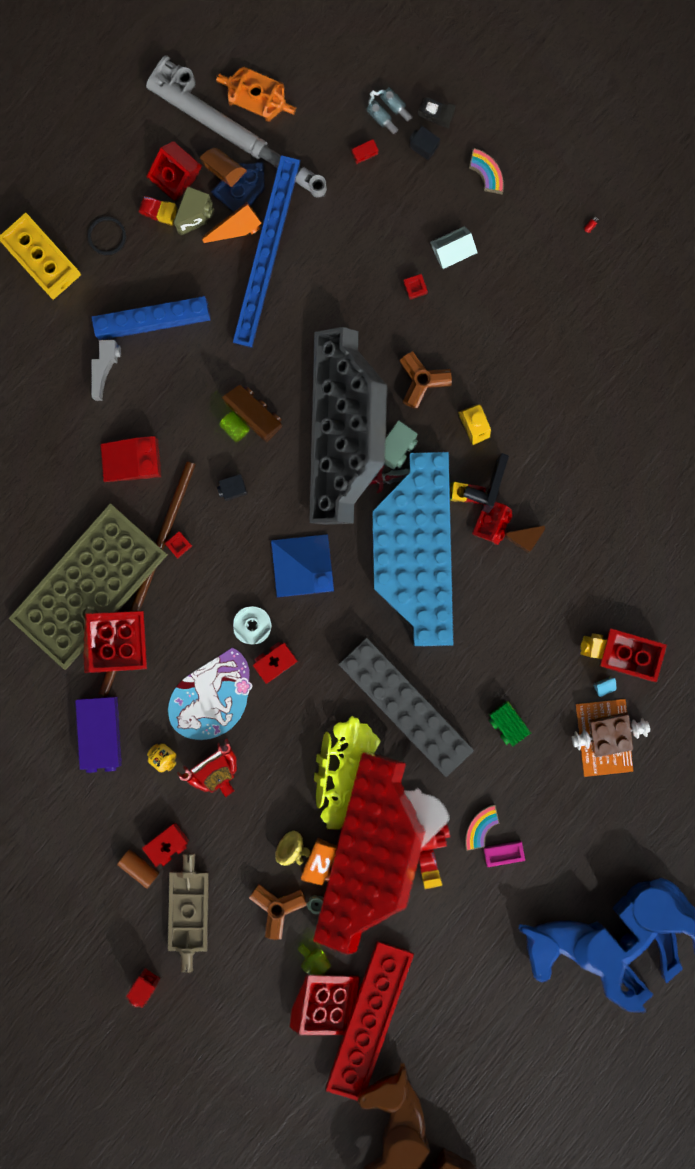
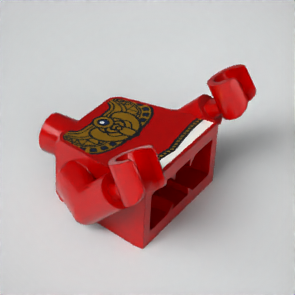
[177,739,237,797]

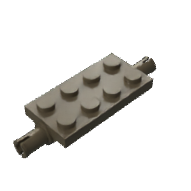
[168,853,209,973]

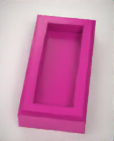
[483,841,525,867]

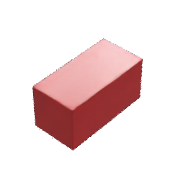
[352,139,378,164]

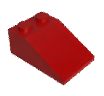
[101,436,161,482]
[600,629,667,682]

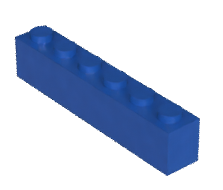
[92,296,211,340]

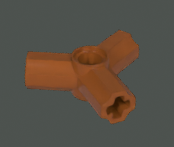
[399,351,452,409]
[249,884,307,940]

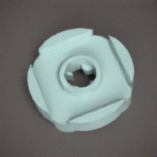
[233,606,272,645]

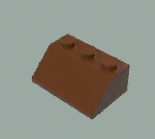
[222,385,282,443]

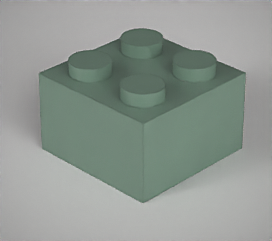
[384,421,418,470]

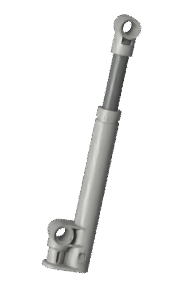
[146,55,327,197]

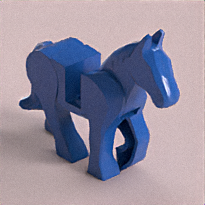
[518,878,695,1012]

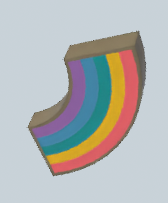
[469,148,504,194]
[465,804,500,851]

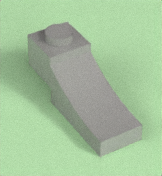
[92,340,121,401]

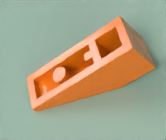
[202,202,261,243]

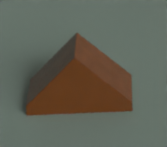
[505,525,545,553]

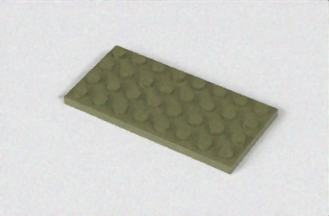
[9,504,168,670]

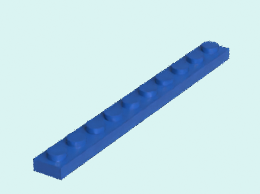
[233,155,300,348]

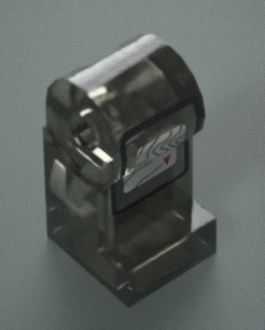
[417,98,456,128]

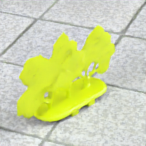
[314,716,381,829]

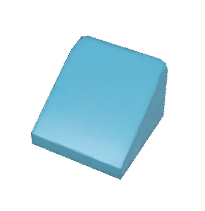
[594,677,616,697]

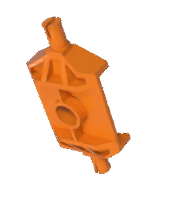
[216,67,296,122]

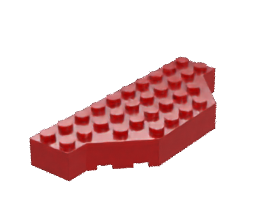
[313,752,426,954]

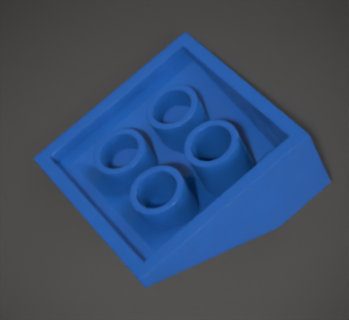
[271,535,334,597]

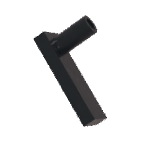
[463,453,509,513]

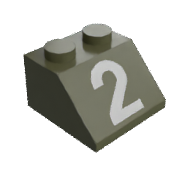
[174,187,214,235]

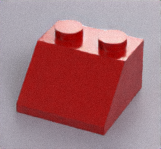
[147,141,202,201]

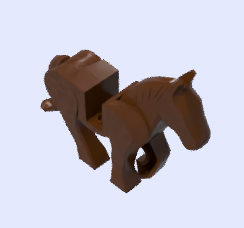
[358,1063,477,1169]

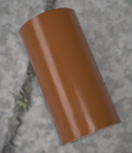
[117,849,159,889]

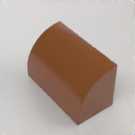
[200,148,247,188]

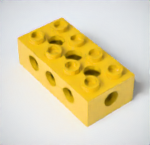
[0,213,81,300]

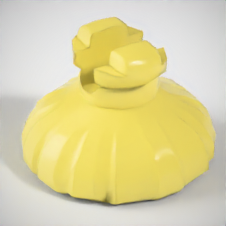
[275,830,311,865]

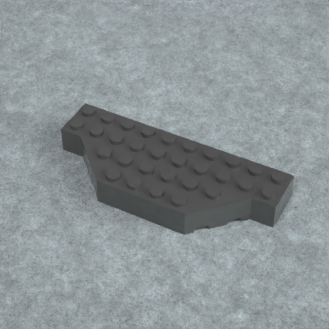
[309,327,387,525]

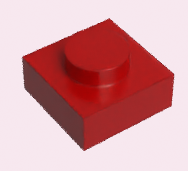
[403,274,428,299]
[165,531,192,558]

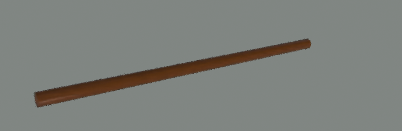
[98,461,195,697]

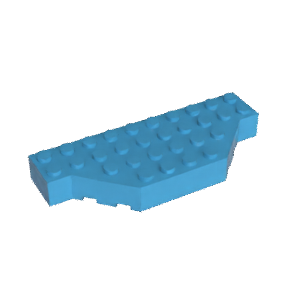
[372,452,453,646]

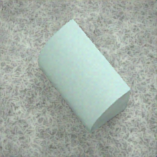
[431,226,477,269]

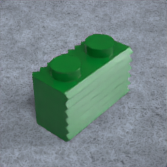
[488,701,531,747]

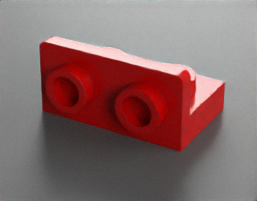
[472,502,512,545]

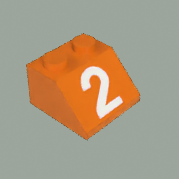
[301,838,338,885]

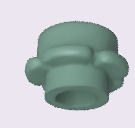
[307,895,324,914]

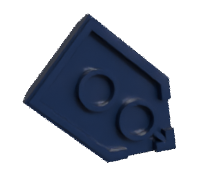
[211,162,265,212]

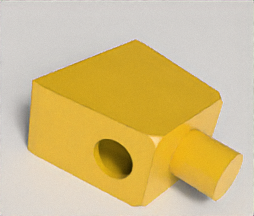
[458,404,491,445]

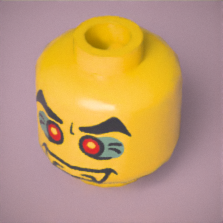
[147,744,176,772]

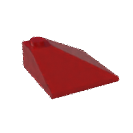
[83,611,147,673]
[289,975,360,1035]

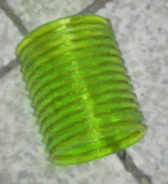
[219,411,250,442]

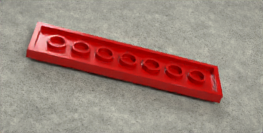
[325,941,414,1101]

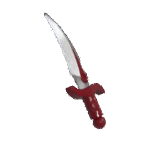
[369,465,409,493]

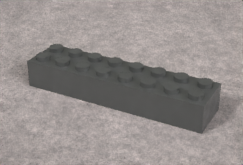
[339,638,474,777]

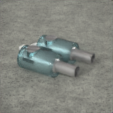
[366,88,412,134]

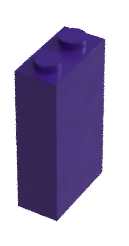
[76,697,122,773]

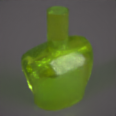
[298,944,332,975]

